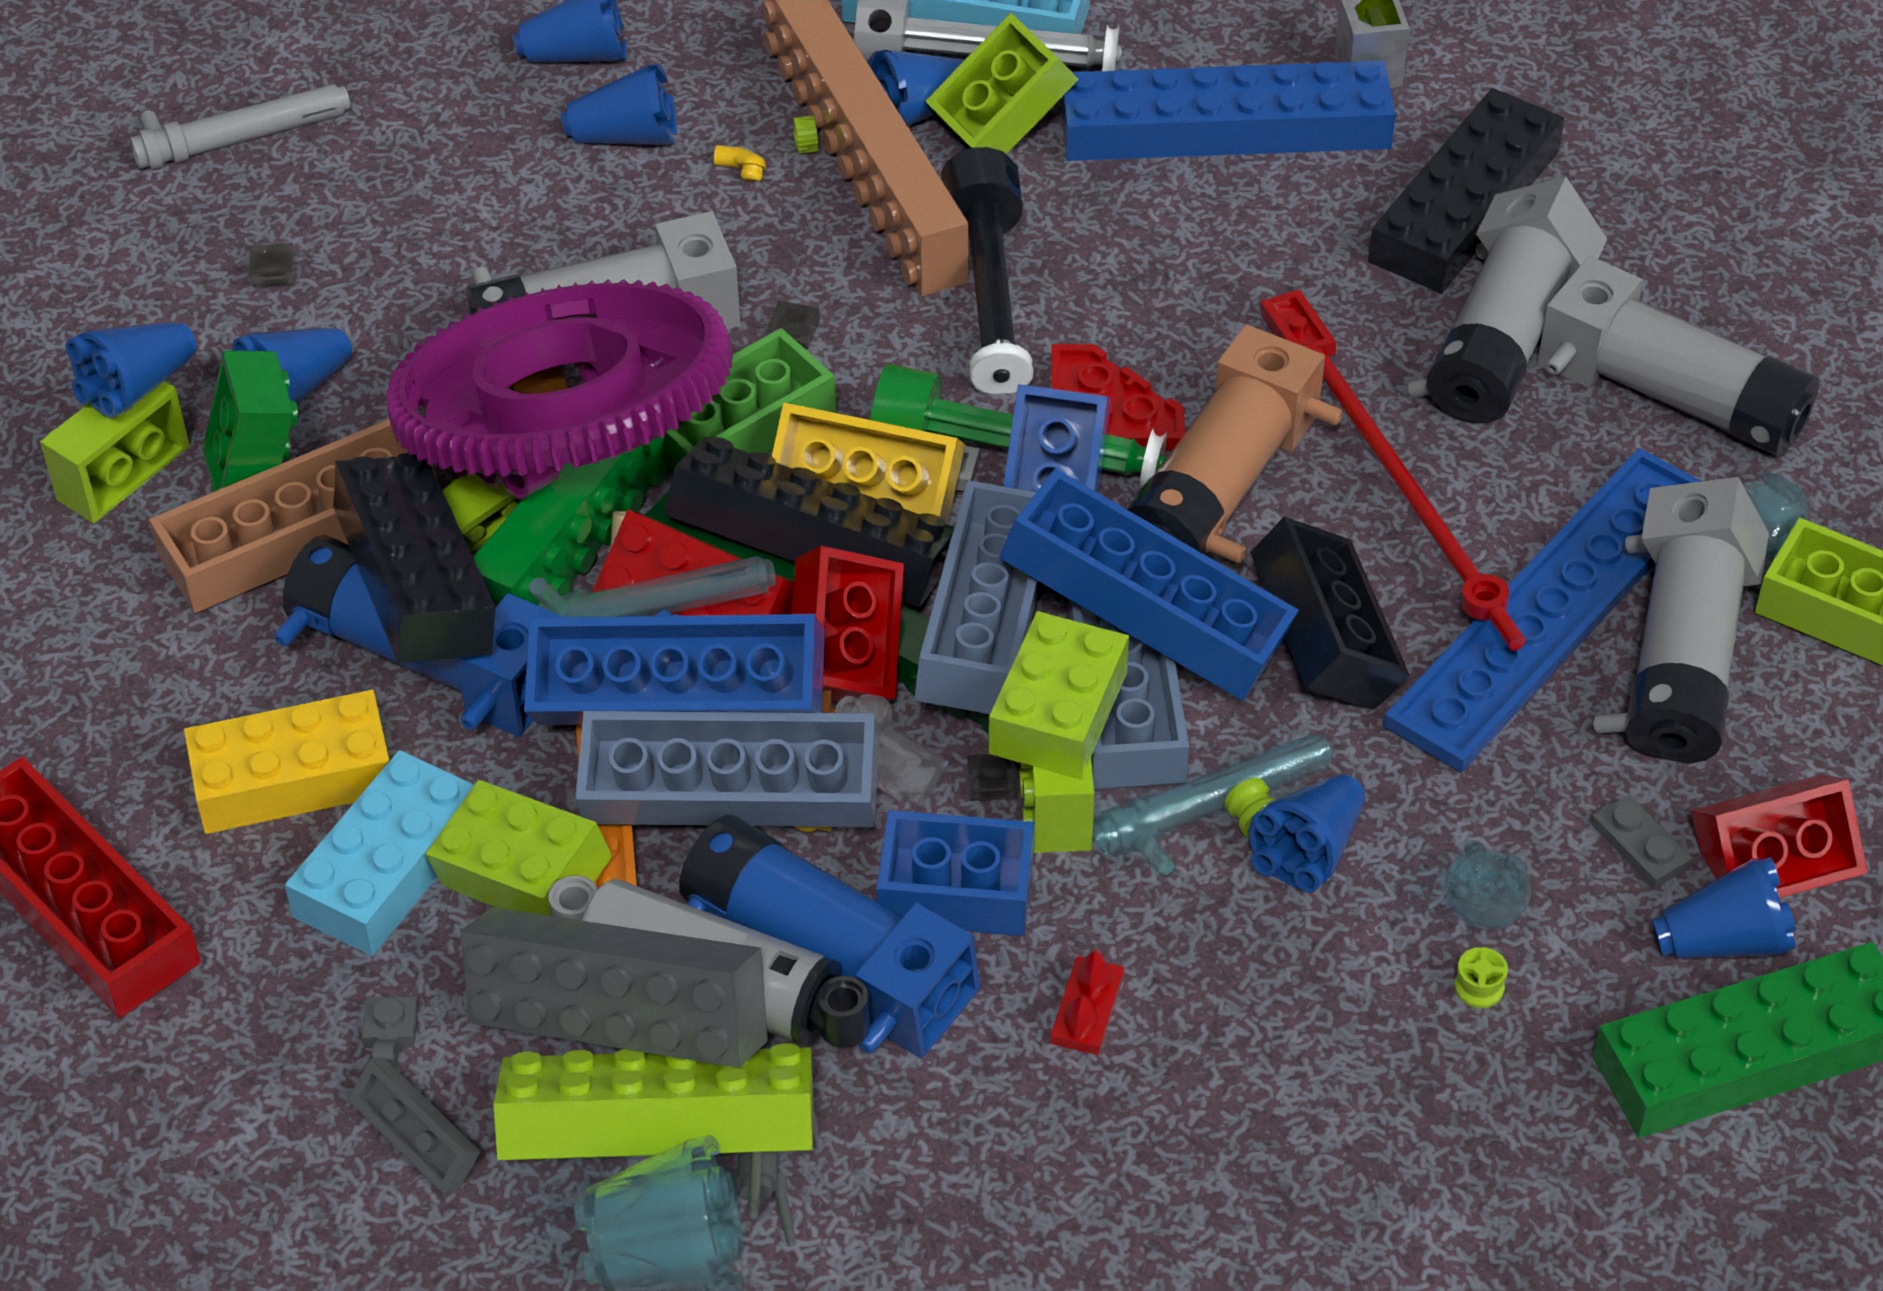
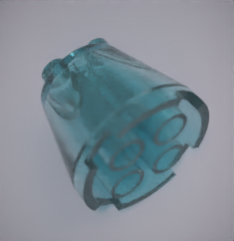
[574,1135,744,1291]

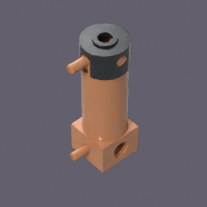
[1127,324,1343,563]

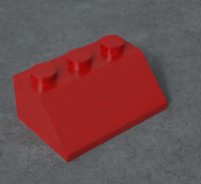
[792,546,904,701]
[1691,774,1868,898]

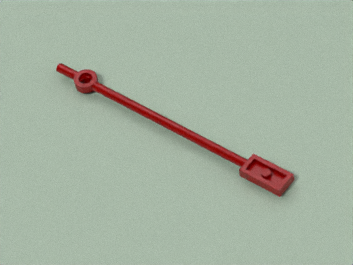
[1260,289,1526,651]

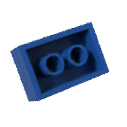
[1003,384,1112,493]
[876,810,1034,936]

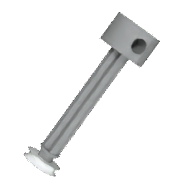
[854,0,1122,71]

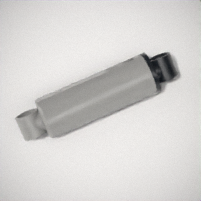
[548,876,870,1048]

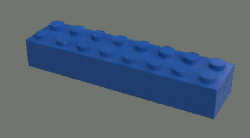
[1061,61,1396,161]

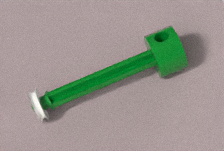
[870,363,1167,491]

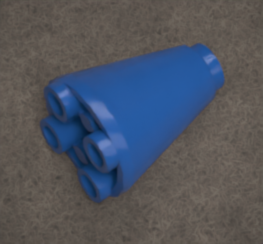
[65,322,197,418]
[231,328,352,404]
[1248,775,1365,893]
[1651,857,1796,959]

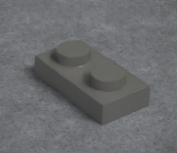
[1591,794,1693,889]

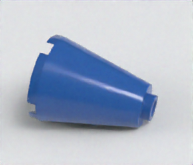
[514,0,628,63]
[868,50,964,126]
[561,63,677,145]

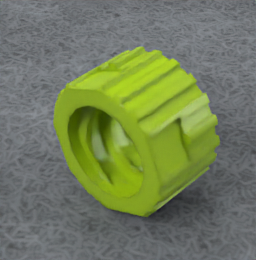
[793,116,818,154]

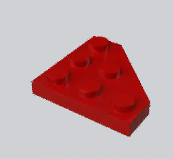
[1051,344,1185,450]

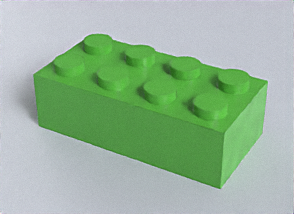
[663,328,836,473]

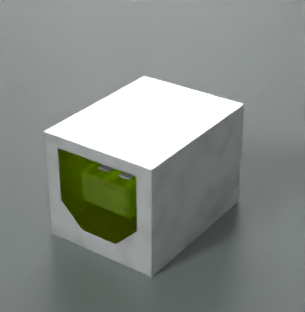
[1334,0,1409,88]

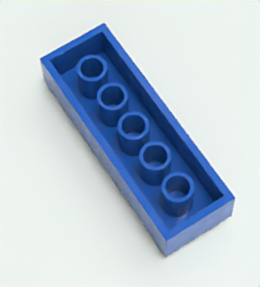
[999,468,1299,701]
[524,614,825,725]

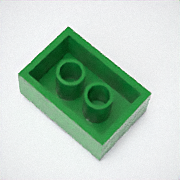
[202,351,298,492]

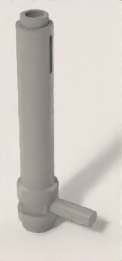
[130,84,351,171]

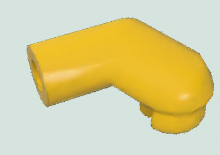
[714,145,766,182]

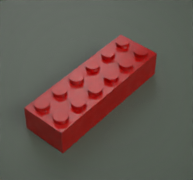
[0,756,201,1019]

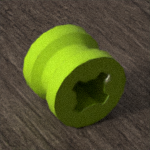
[1224,777,1275,838]
[1454,947,1508,1008]

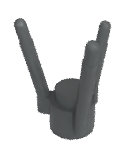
[707,1151,796,1269]

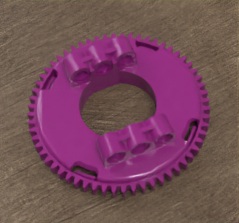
[386,279,733,499]

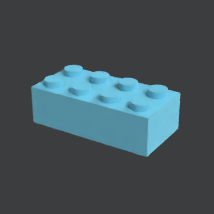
[285,750,474,956]

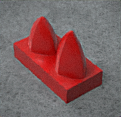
[1050,949,1125,1056]

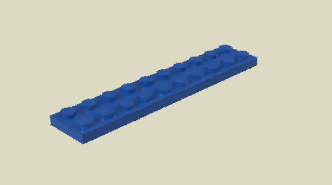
[1383,448,1702,773]

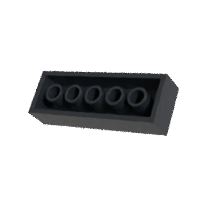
[1368,88,1565,294]
[663,437,954,608]
[333,453,496,664]

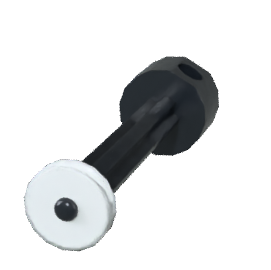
[941,147,1033,394]

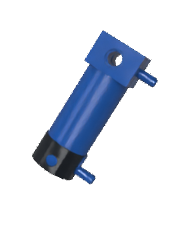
[274,534,563,738]
[679,815,981,1059]

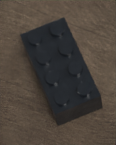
[1250,516,1410,709]

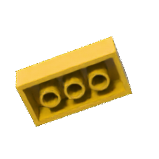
[772,402,966,524]
[184,689,389,834]

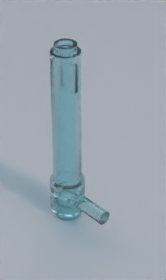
[529,556,776,617]
[1093,734,1333,876]

